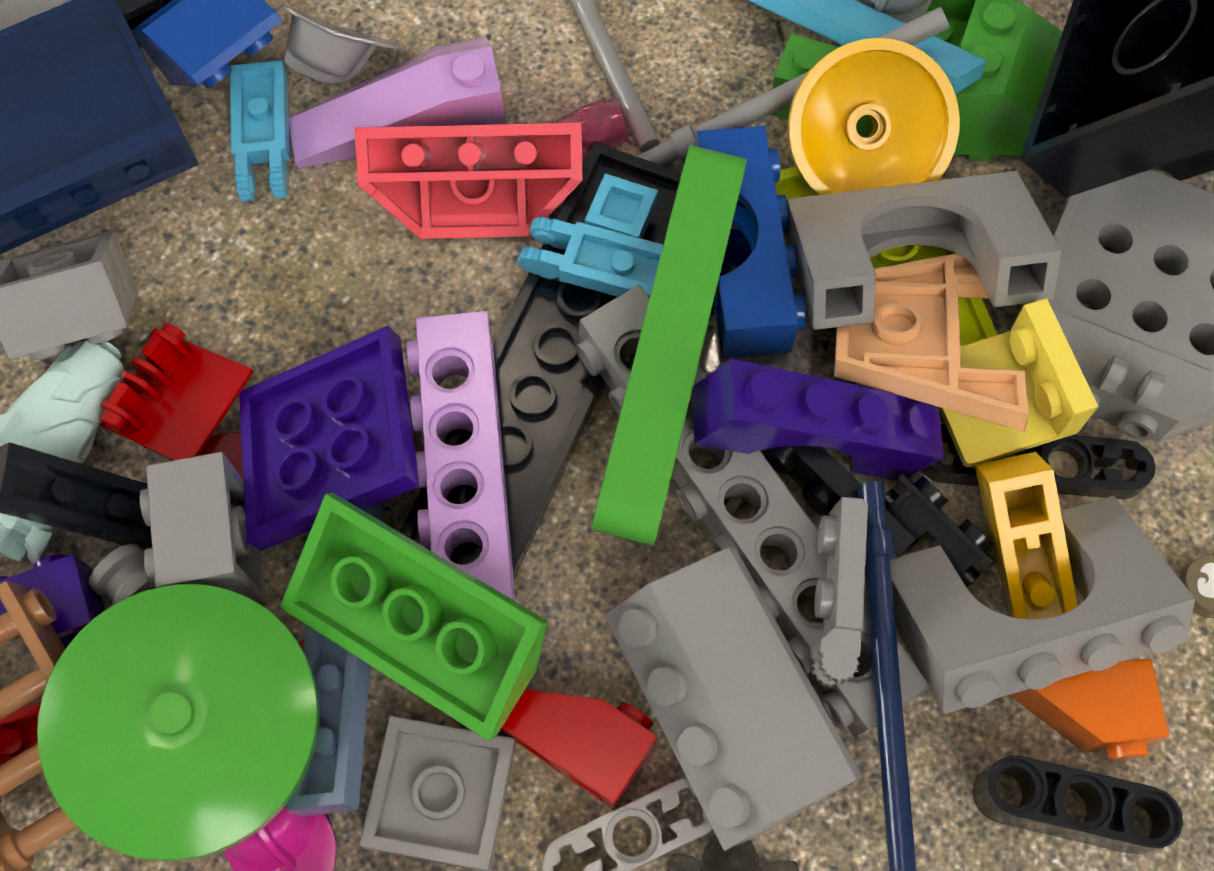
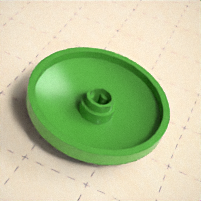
[37,584,320,861]

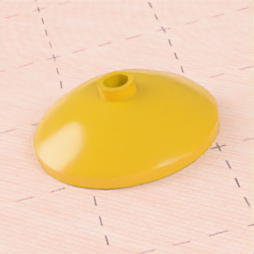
[788,38,960,195]

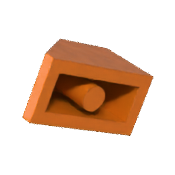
[1009,659,1170,761]

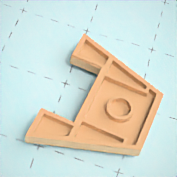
[834,254,1029,432]

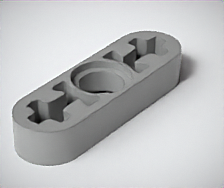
[542,777,713,871]

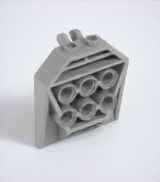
[1011,170,1214,443]

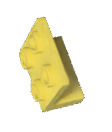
[939,298,1099,467]

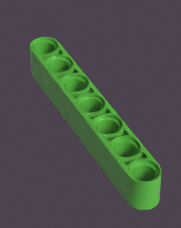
[591,145,747,546]

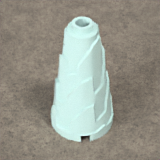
[0,340,125,564]

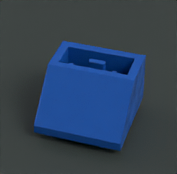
[131,0,282,88]

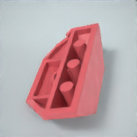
[354,123,583,239]

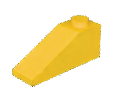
[975,452,1078,619]

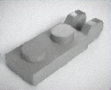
[810,497,868,688]

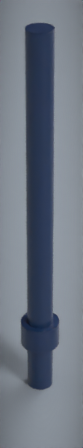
[858,481,917,871]

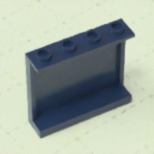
[0,0,199,254]

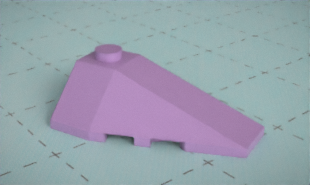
[289,37,506,169]

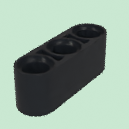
[973,756,1183,854]

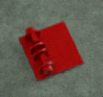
[99,322,254,461]

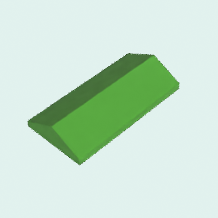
[279,493,548,741]

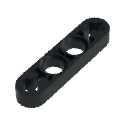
[920,424,1156,499]

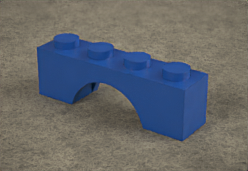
[696,126,806,358]

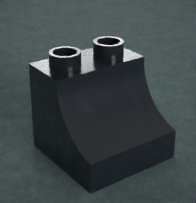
[1020,0,1214,198]

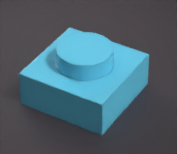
[585,173,658,239]

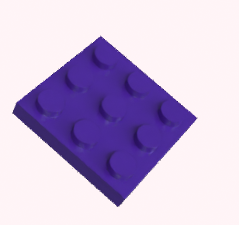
[239,326,420,551]

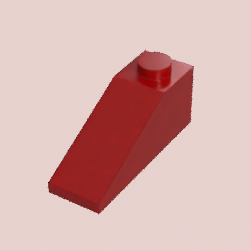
[500,689,657,810]

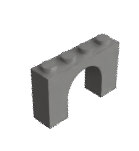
[787,171,1062,330]
[890,495,1195,714]

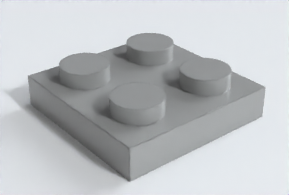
[359,716,517,871]

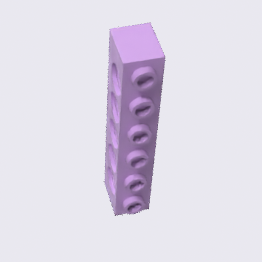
[407,311,516,601]

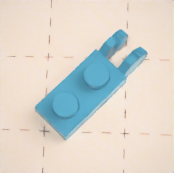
[230,60,290,202]
[517,216,663,298]

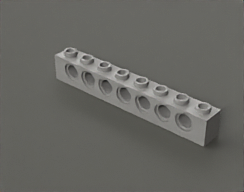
[575,284,930,737]

